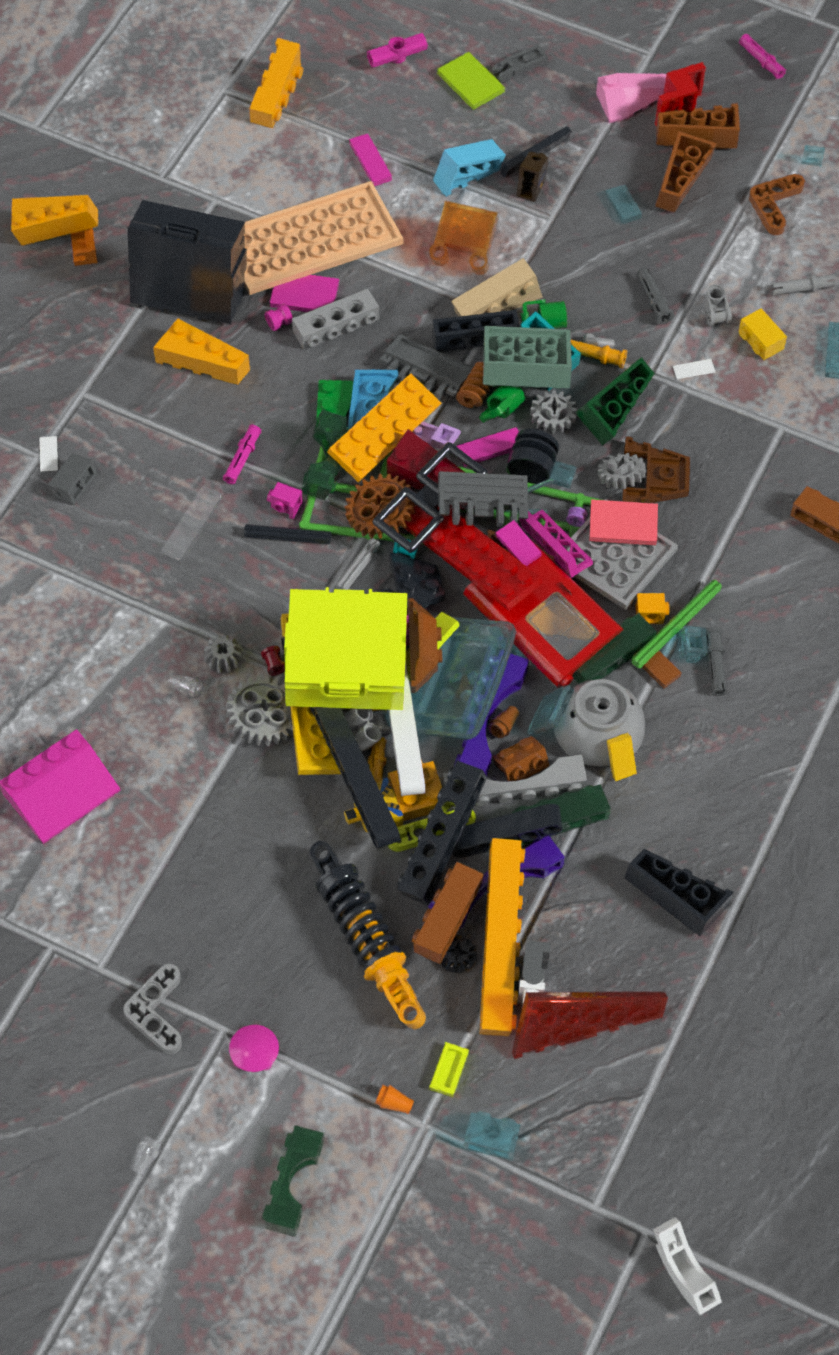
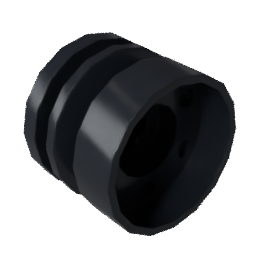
[506,429,560,486]

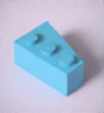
[433,139,505,196]

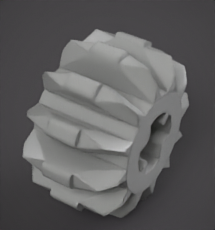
[204,635,243,674]

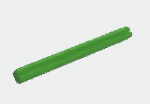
[631,580,722,668]

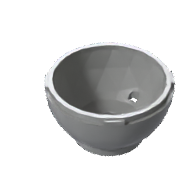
[553,679,645,767]

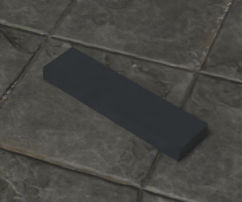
[500,126,572,178]

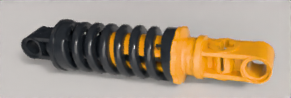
[310,841,426,1029]

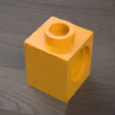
[635,593,669,624]

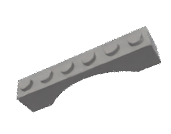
[442,755,587,809]

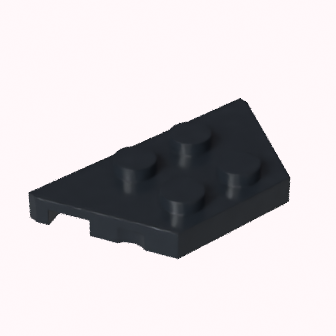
[389,553,445,615]

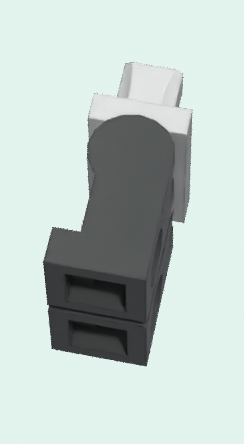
[518,940,551,1016]

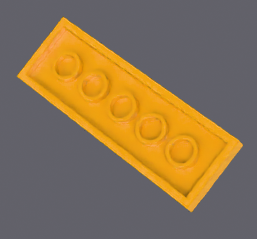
[327,373,441,483]

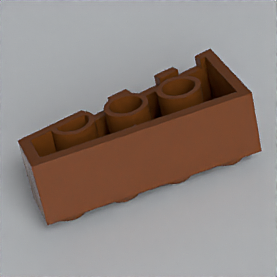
[656,103,740,149]

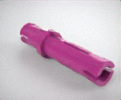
[739,34,786,79]
[223,425,262,485]

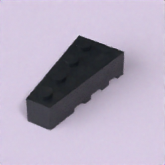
[624,849,734,937]

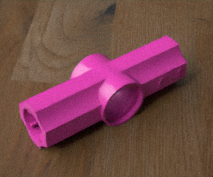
[367,33,428,67]

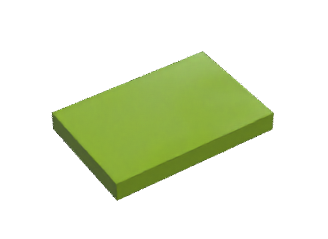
[437,52,505,110]

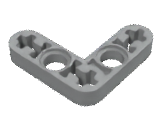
[123,964,182,1054]

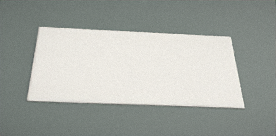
[672,359,716,379]
[40,436,58,472]

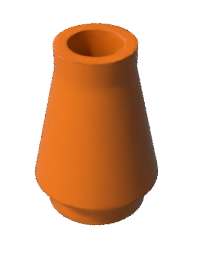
[375,1084,414,1114]

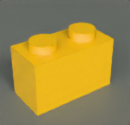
[738,308,787,360]

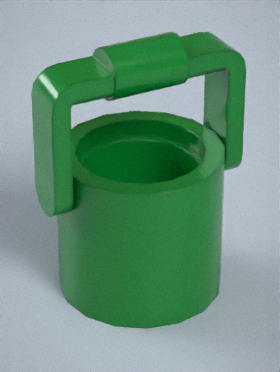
[520,300,567,329]
[479,385,525,423]

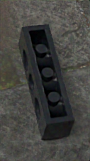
[432,310,520,351]

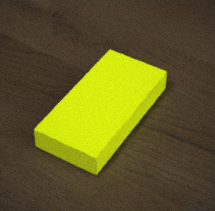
[429,1042,469,1097]

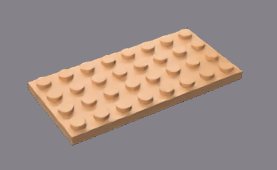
[244,181,403,295]

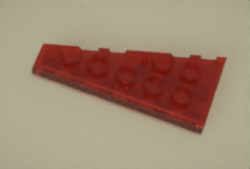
[511,992,668,1059]

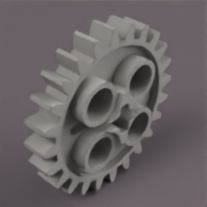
[225,676,293,746]

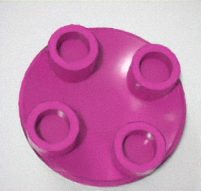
[229,1025,279,1072]

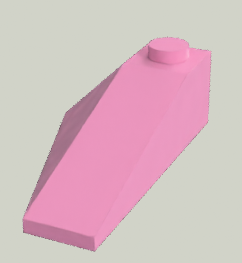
[596,73,666,123]

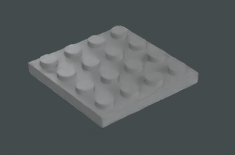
[554,499,678,610]

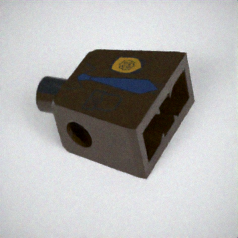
[516,152,549,202]

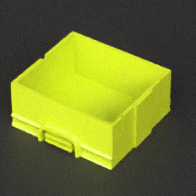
[284,587,407,710]

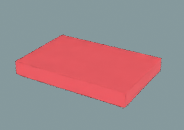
[589,500,658,545]

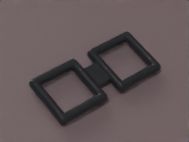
[372,442,487,553]

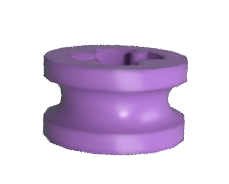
[566,507,588,527]

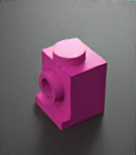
[267,482,303,520]

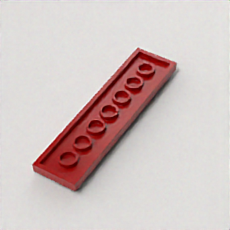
[403,506,543,611]

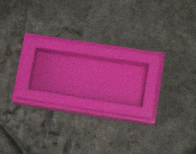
[496,520,541,566]

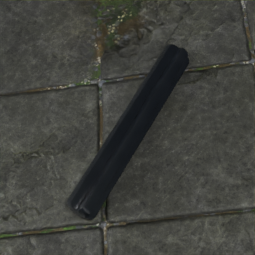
[244,524,332,544]

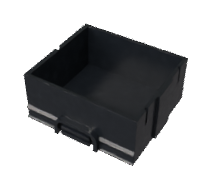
[127,200,247,325]

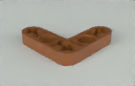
[749,174,805,235]

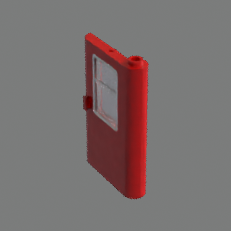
[463,539,623,688]

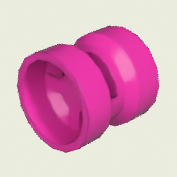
[264,303,293,331]

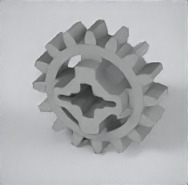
[530,390,577,434]
[598,453,646,489]

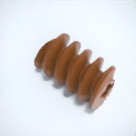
[456,361,493,408]

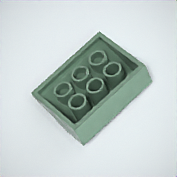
[483,326,572,389]

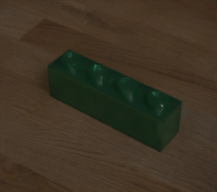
[570,613,657,684]
[512,784,611,846]

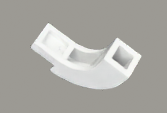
[653,1217,722,1315]

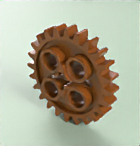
[344,474,417,539]

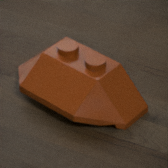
[408,598,442,693]

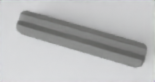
[336,538,380,590]

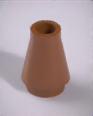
[489,706,520,739]

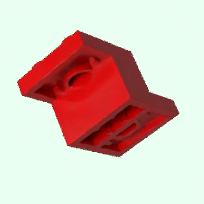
[655,62,706,126]

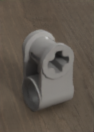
[704,284,732,326]

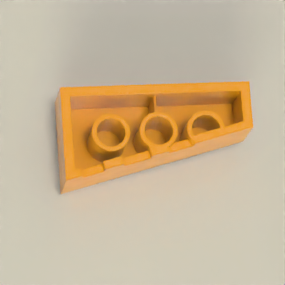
[11,195,98,246]

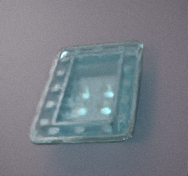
[409,617,516,740]

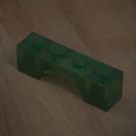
[301,410,348,500]
[262,1125,325,1237]

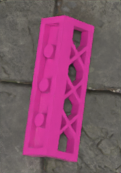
[520,509,593,578]

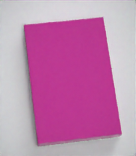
[270,275,339,312]

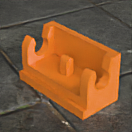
[71,228,97,266]

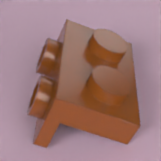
[492,736,550,782]

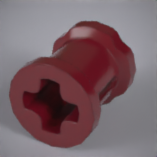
[261,645,285,676]

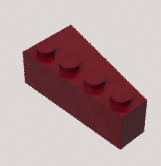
[387,429,466,510]

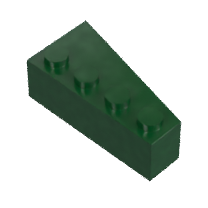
[575,357,655,446]

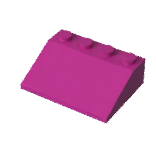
[0,729,121,844]

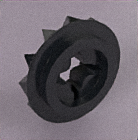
[441,935,477,973]

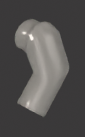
[583,333,615,349]

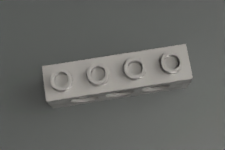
[292,289,379,350]

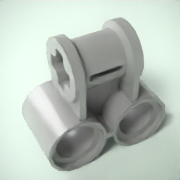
[344,708,392,752]

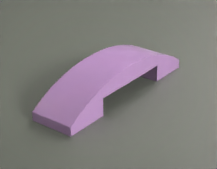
[413,421,461,449]

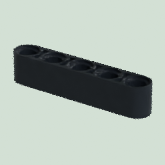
[453,804,563,858]

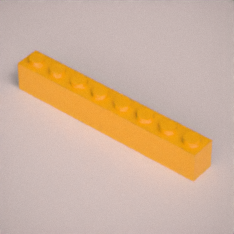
[479,838,525,1037]

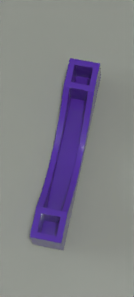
[454,651,529,776]
[428,836,565,929]

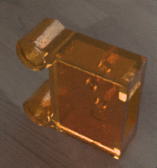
[429,201,499,275]

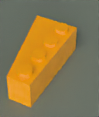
[249,38,303,128]
[153,318,250,385]

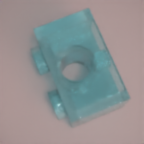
[463,1112,521,1161]

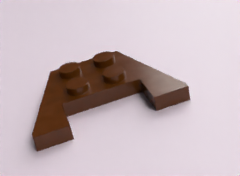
[622,436,690,503]

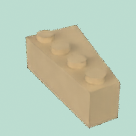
[451,258,542,316]

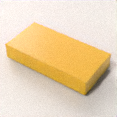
[607,733,637,781]

